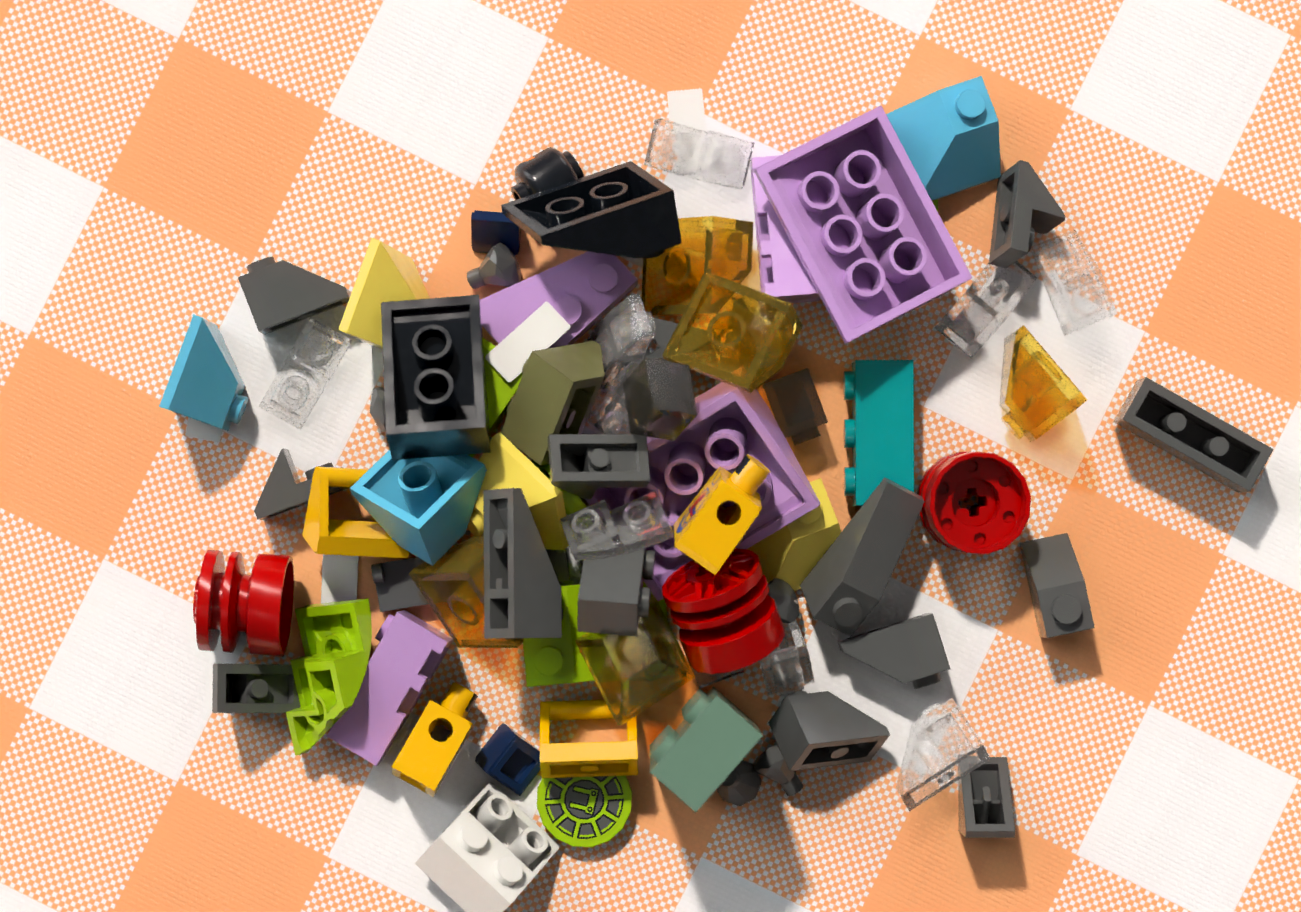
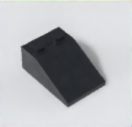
[501,161,682,259]
[381,295,491,460]

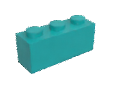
[843,360,914,506]

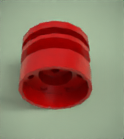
[917,451,1031,554]
[662,548,785,674]
[193,550,294,657]

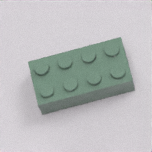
[649,686,763,812]

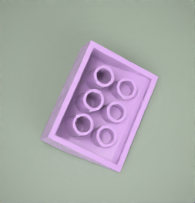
[753,106,972,344]
[585,369,820,601]

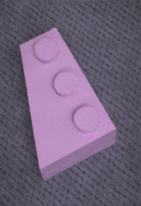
[750,155,821,306]
[480,252,638,348]
[327,610,454,766]

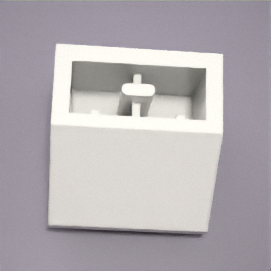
[414,781,561,912]

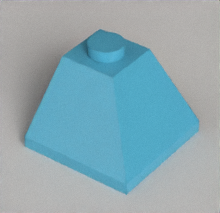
[886,76,1001,201]
[159,314,248,431]
[350,450,487,566]

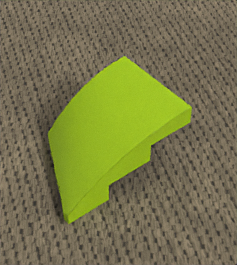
[286,599,372,755]

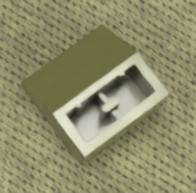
[501,341,605,466]

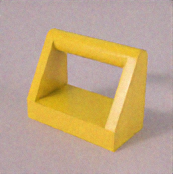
[302,466,409,558]
[539,699,638,778]

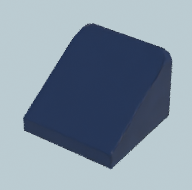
[471,210,521,255]
[475,723,541,796]

